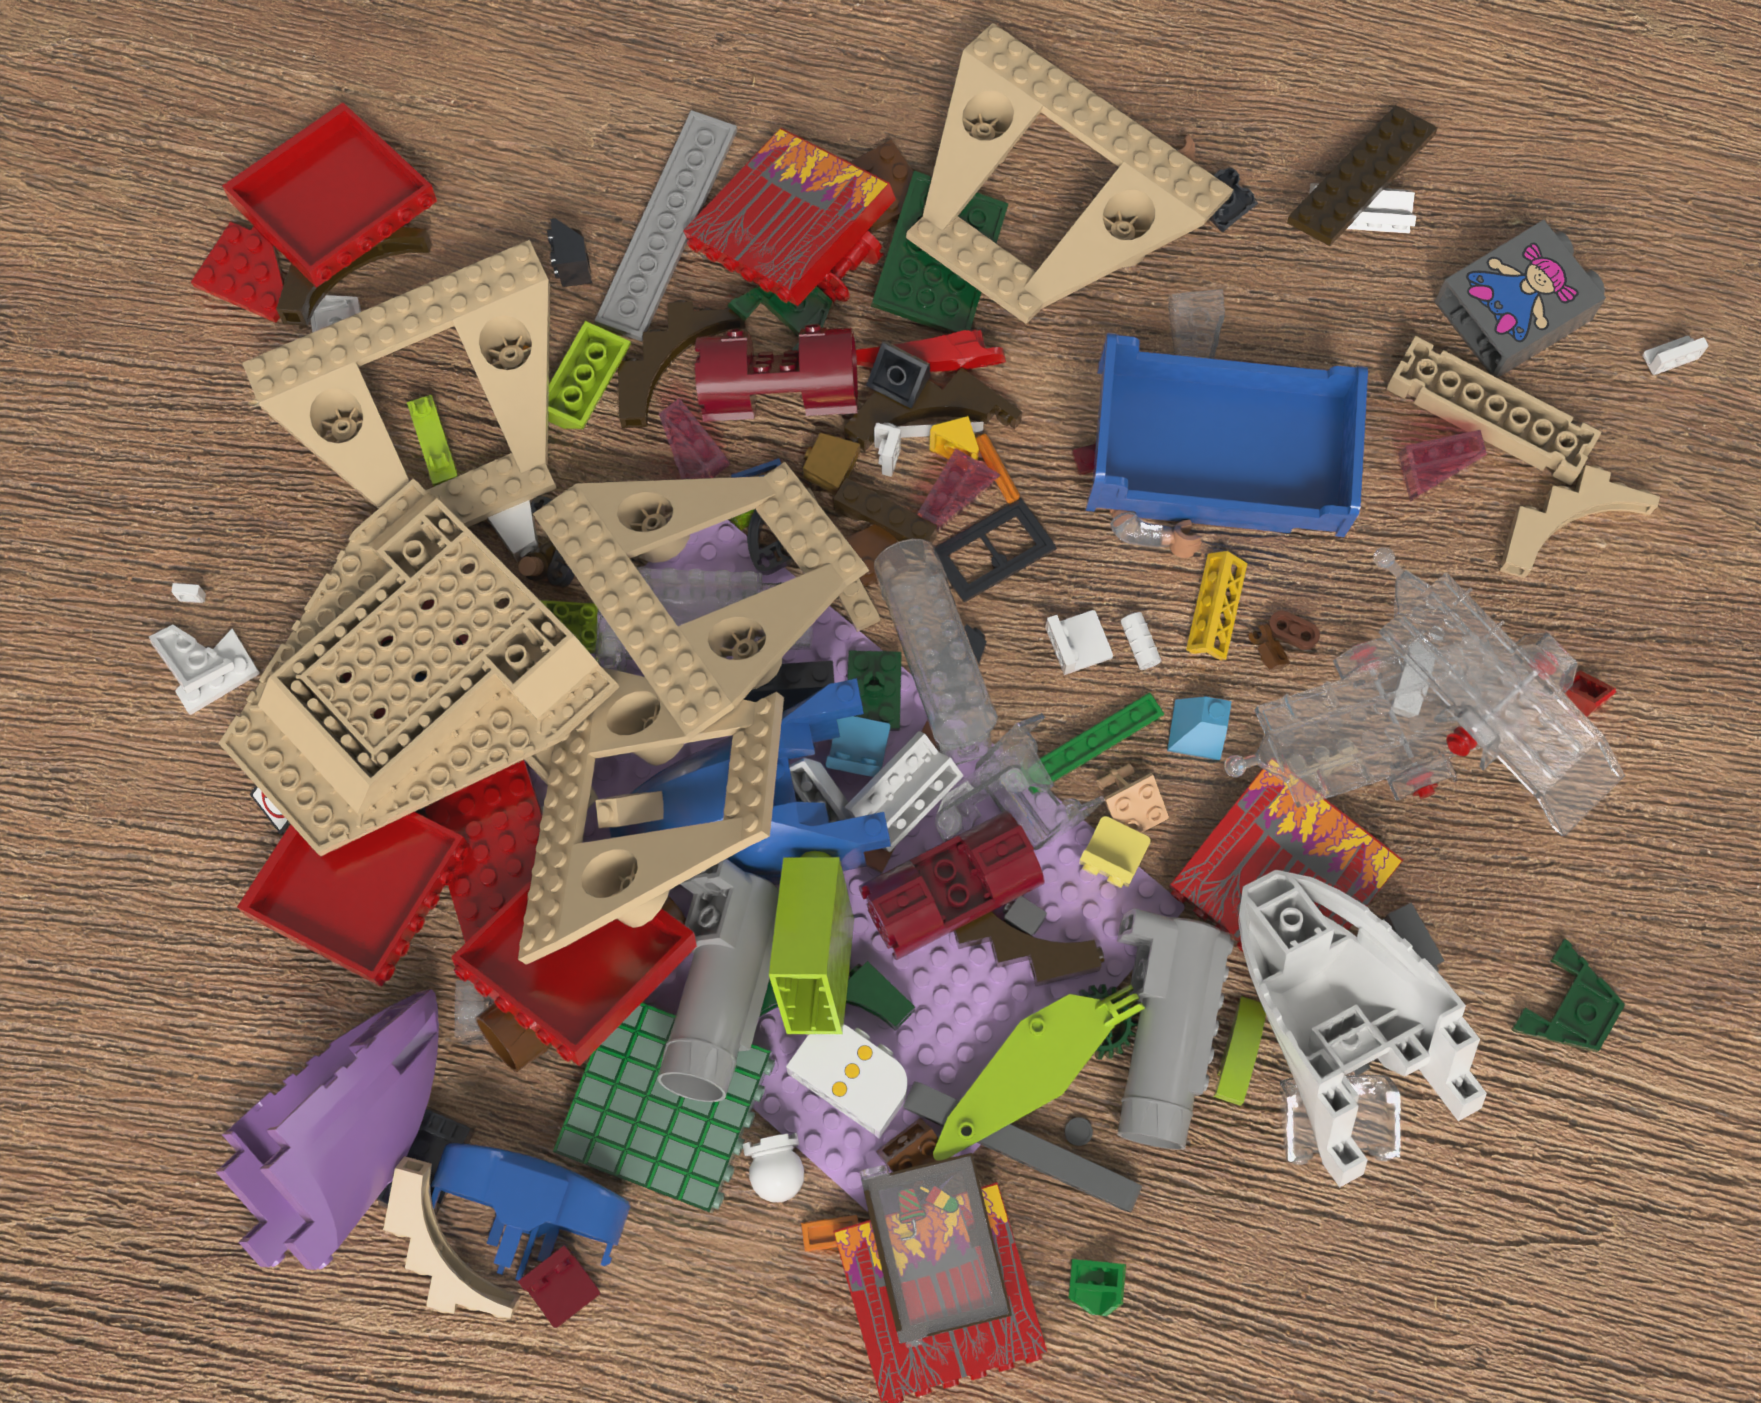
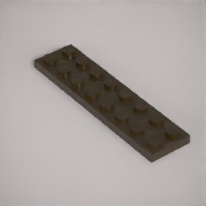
[1287,105,1438,247]

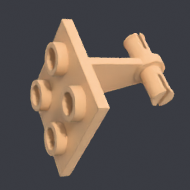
[1096,763,1169,833]

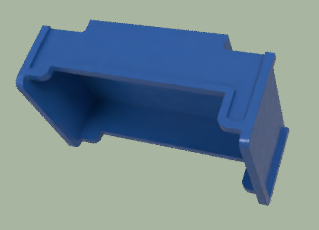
[1086,333,1368,537]

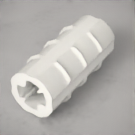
[1121,612,1161,670]

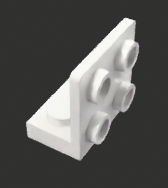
[1045,610,1113,675]

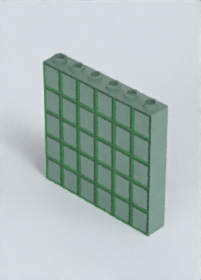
[553,1003,776,1214]

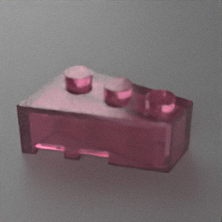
[659,398,731,480]
[917,449,1000,532]

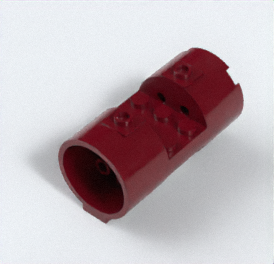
[695,324,859,422]
[859,811,1045,960]

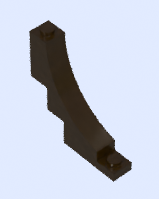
[844,367,1022,452]
[954,912,1105,986]

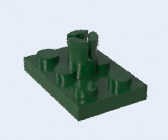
[848,651,902,731]

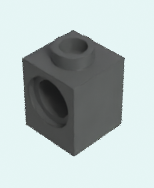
[1003,896,1047,936]

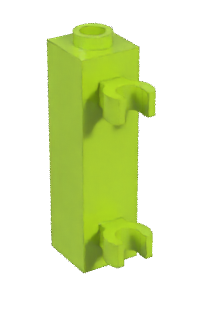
[407,395,459,487]

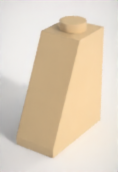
[595,791,663,828]

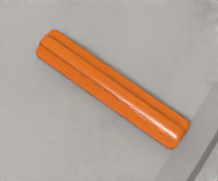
[976,434,1020,504]

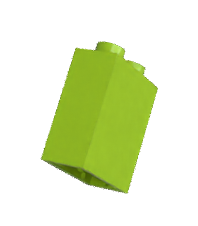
[769,851,854,1034]

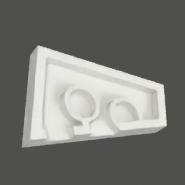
[149,625,235,693]

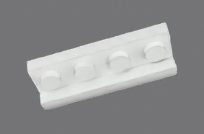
[1309,183,1416,233]
[845,731,964,852]

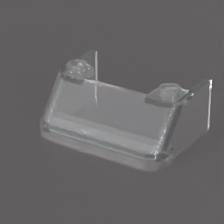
[975,713,1105,850]

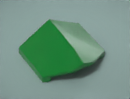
[1069,1259,1126,1316]

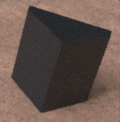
[866,341,931,408]

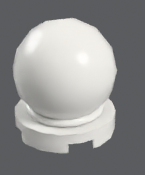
[743,1133,804,1202]

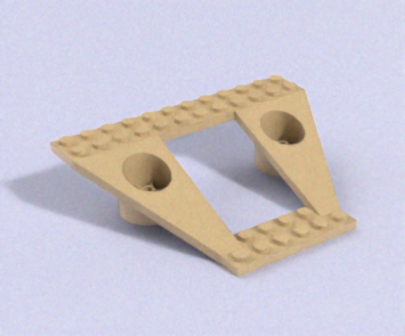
[906,23,1233,324]
[242,240,557,527]
[533,462,869,740]
[518,667,784,964]

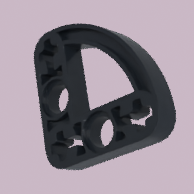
[747,509,795,575]

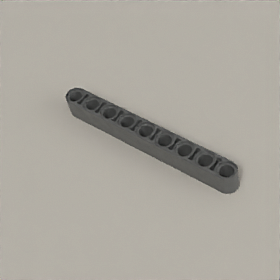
[903,1081,1142,1213]

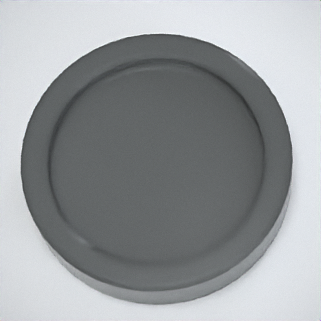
[1065,1118,1093,1146]

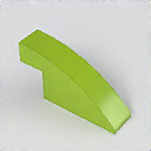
[1213,996,1266,1106]

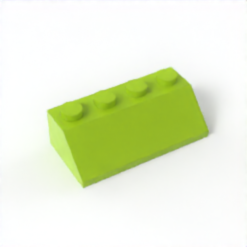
[548,321,631,429]

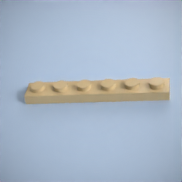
[807,488,880,632]

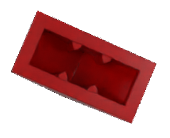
[1560,670,1617,718]

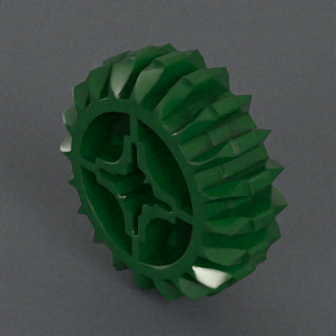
[1079,984,1138,1060]

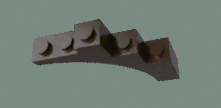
[276,227,432,326]
[618,300,746,428]

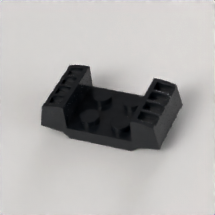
[377,1106,476,1216]

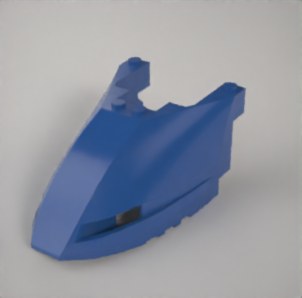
[609,678,891,885]

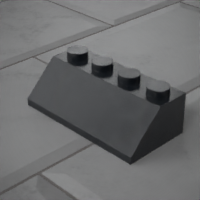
[743,660,834,711]

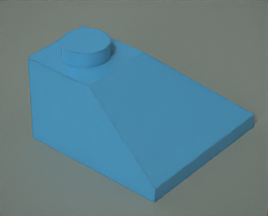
[1167,697,1232,761]

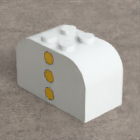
[786,1025,907,1139]

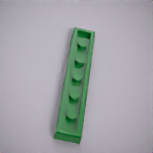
[1018,692,1164,795]

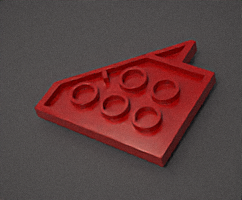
[191,222,284,323]

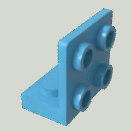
[825,716,890,777]

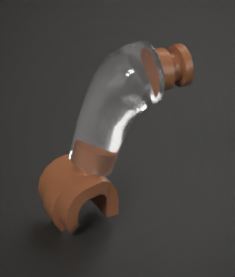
[1109,509,1202,558]

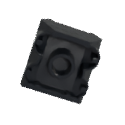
[1209,167,1258,232]

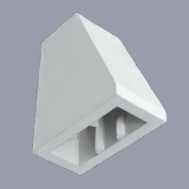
[487,500,539,562]

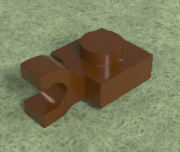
[1248,624,1291,670]

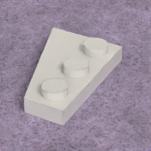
[175,629,260,715]

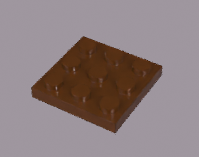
[850,139,913,233]

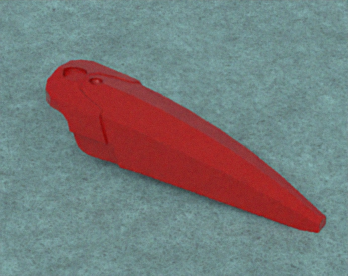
[856,330,1007,372]

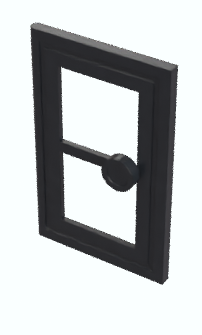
[928,498,1057,603]

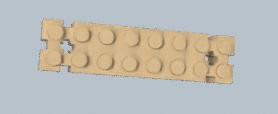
[1387,336,1602,485]

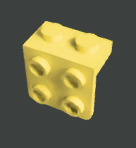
[1079,816,1150,888]

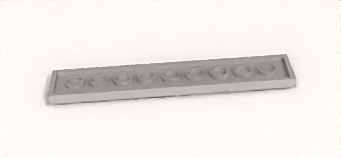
[595,110,737,342]

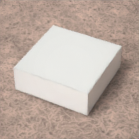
[171,583,206,603]

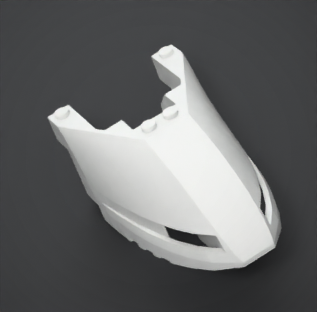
[1238,870,1487,1187]

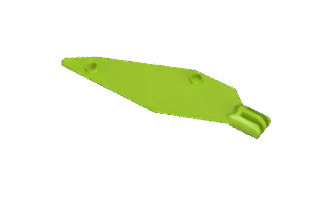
[933,984,1145,1161]

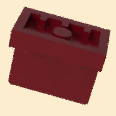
[518,1245,601,1328]

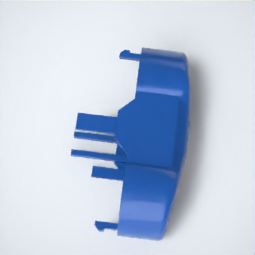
[431,1143,631,1280]

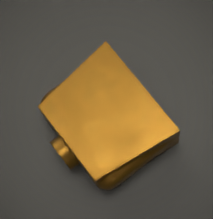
[803,433,860,495]

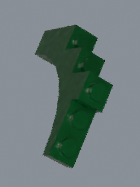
[759,961,915,1031]

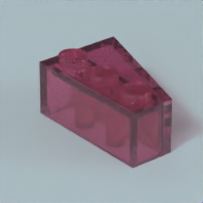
[1398,430,1487,502]

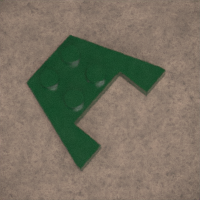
[727,286,833,351]
[1511,939,1626,1053]

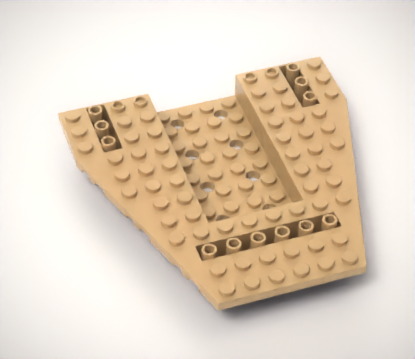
[219,478,620,856]

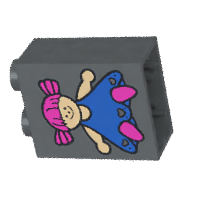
[1434,220,1606,378]

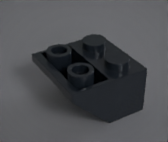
[547,218,592,287]

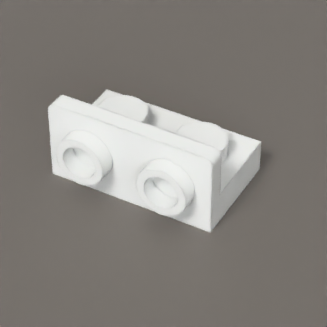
[1643,336,1708,375]
[874,423,901,477]

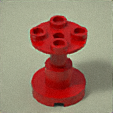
[817,230,884,303]

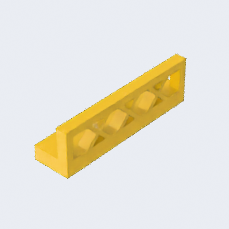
[1186,551,1248,660]

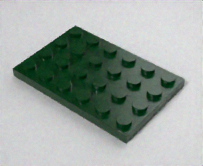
[871,171,1009,334]

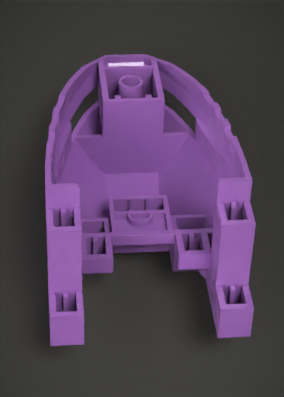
[215,989,439,1270]

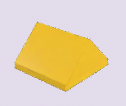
[929,416,979,473]

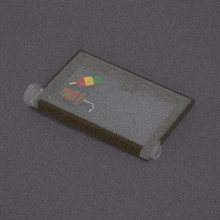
[859,1153,1012,1348]

